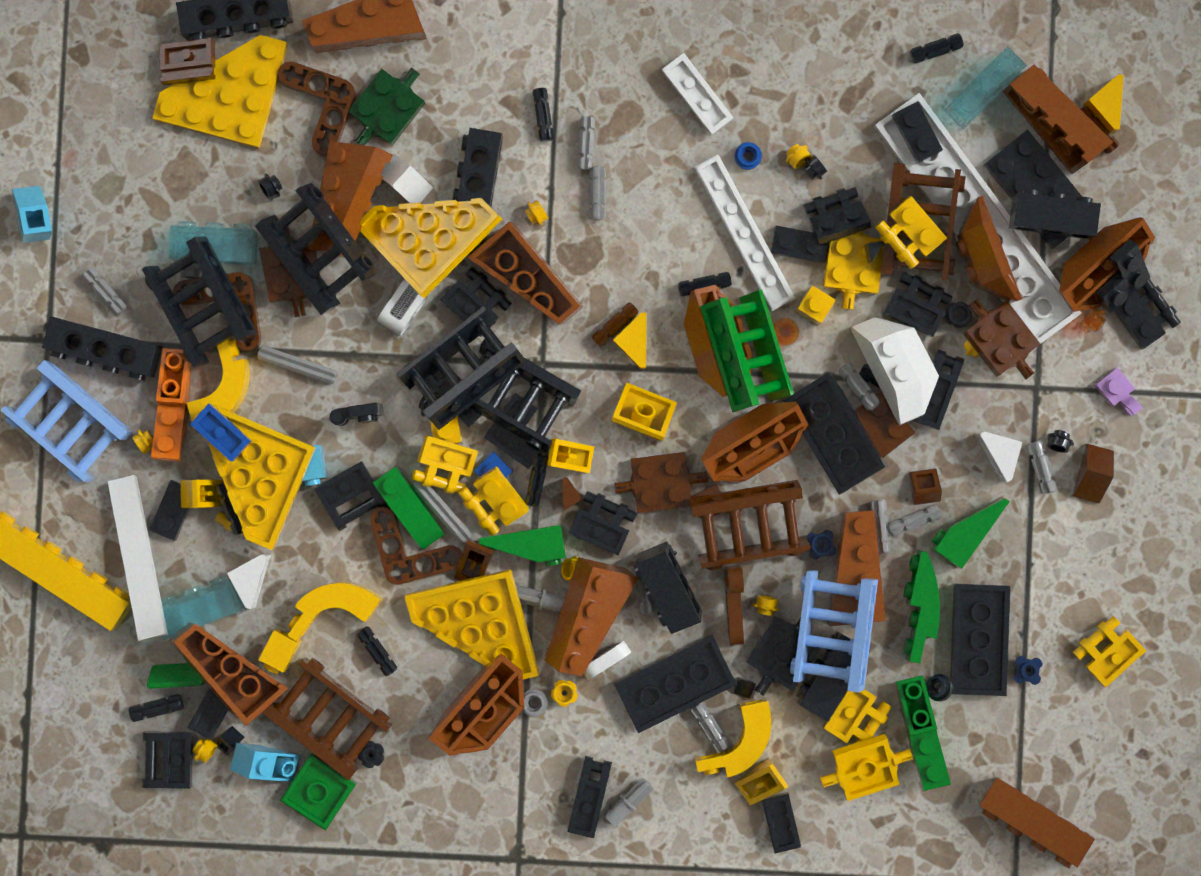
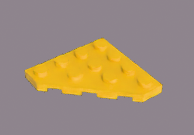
[152,35,288,149]
[360,198,502,298]
[204,404,316,550]
[404,569,540,679]

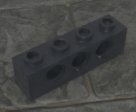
[176,0,294,41]
[452,127,503,244]
[42,316,163,381]

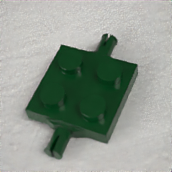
[348,67,426,146]

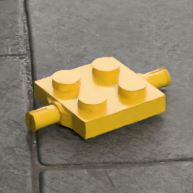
[823,231,884,310]
[820,734,913,802]

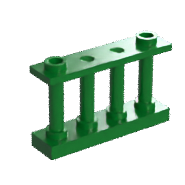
[700,289,794,413]

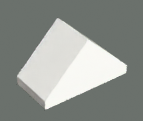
[381,152,433,203]
[975,432,1022,482]
[227,554,271,609]

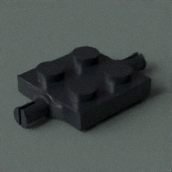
[746,615,820,696]

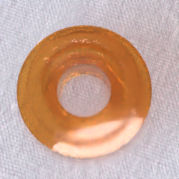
[1081,307,1107,333]
[773,318,799,346]

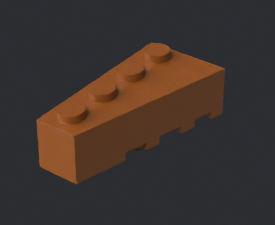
[302,0,427,53]
[1002,64,1113,174]
[307,141,393,258]
[467,222,584,324]
[827,510,886,626]
[545,557,638,676]
[168,622,288,726]
[980,777,1095,869]

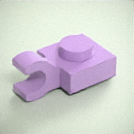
[1094,367,1142,416]

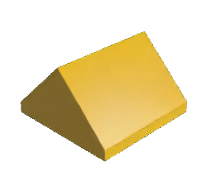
[611,382,677,442]

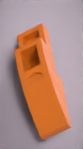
[151,348,191,462]

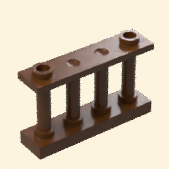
[881,163,966,281]
[689,480,810,570]
[261,658,392,780]

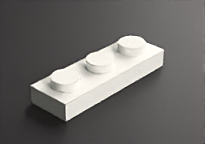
[662,53,734,136]

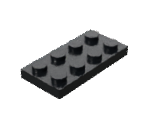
[984,129,1082,249]
[783,372,888,495]
[950,583,1011,696]
[614,635,737,734]

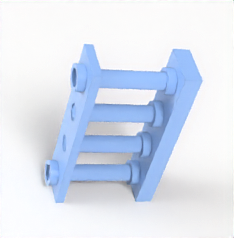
[1,360,134,483]
[790,570,878,693]

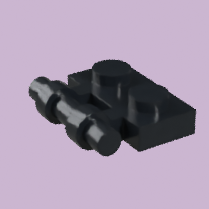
[803,187,871,245]
[440,267,512,337]
[883,272,953,337]
[1114,279,1181,350]
[329,402,384,426]
[569,491,637,556]

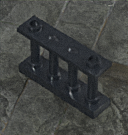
[255,183,378,315]
[142,237,258,367]
[396,306,527,430]
[466,339,581,452]

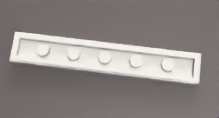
[694,155,796,312]
[108,475,168,642]

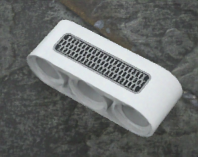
[377,279,435,336]

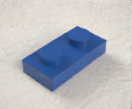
[190,403,252,462]

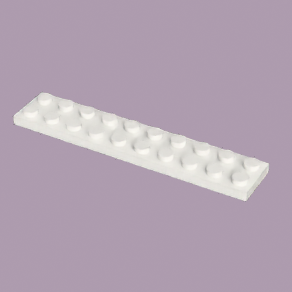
[874,93,1082,344]

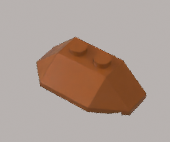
[956,195,1022,303]
[1059,217,1155,312]
[683,285,753,397]
[701,402,808,482]
[428,653,524,756]

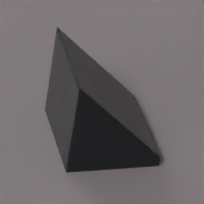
[864,241,884,264]
[734,677,756,699]
[216,726,245,756]

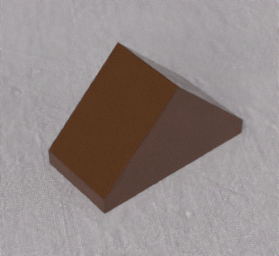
[1072,444,1114,504]
[454,539,495,581]

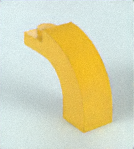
[187,338,250,430]
[287,582,383,642]
[695,698,771,778]

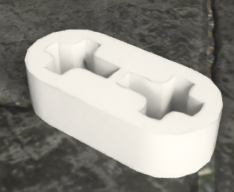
[584,640,631,680]

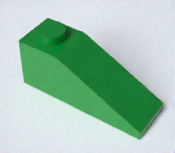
[373,467,445,550]
[931,498,1010,569]
[479,525,566,566]

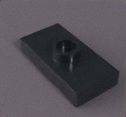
[187,688,228,740]
[762,792,801,854]

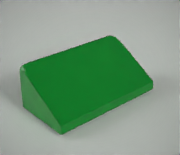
[147,663,205,689]

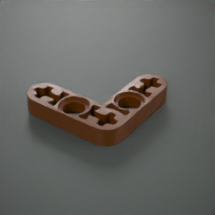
[278,61,356,157]
[173,272,261,352]
[370,507,462,585]
[724,565,744,646]

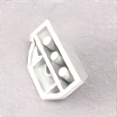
[851,317,939,425]

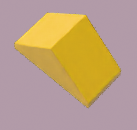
[1082,74,1124,134]
[613,313,646,369]
[547,438,595,473]
[181,479,223,508]
[735,758,788,805]

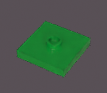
[280,753,357,831]

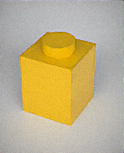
[795,285,836,326]
[259,629,302,674]

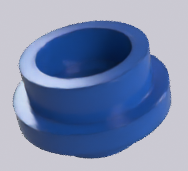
[734,142,762,170]

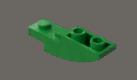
[903,550,940,664]
[896,675,951,792]

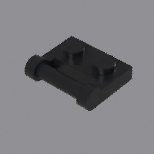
[314,461,387,531]
[142,731,193,789]

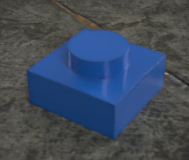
[474,452,513,478]

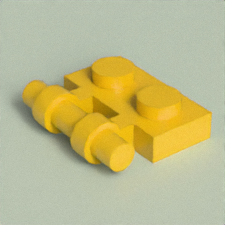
[875,196,947,269]
[411,435,478,494]
[458,466,529,536]
[1072,616,1146,688]
[823,689,892,743]

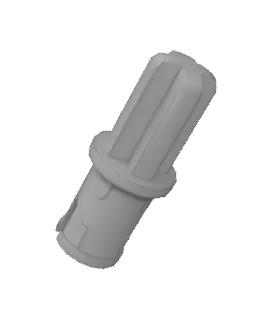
[516,586,565,613]
[604,778,653,827]

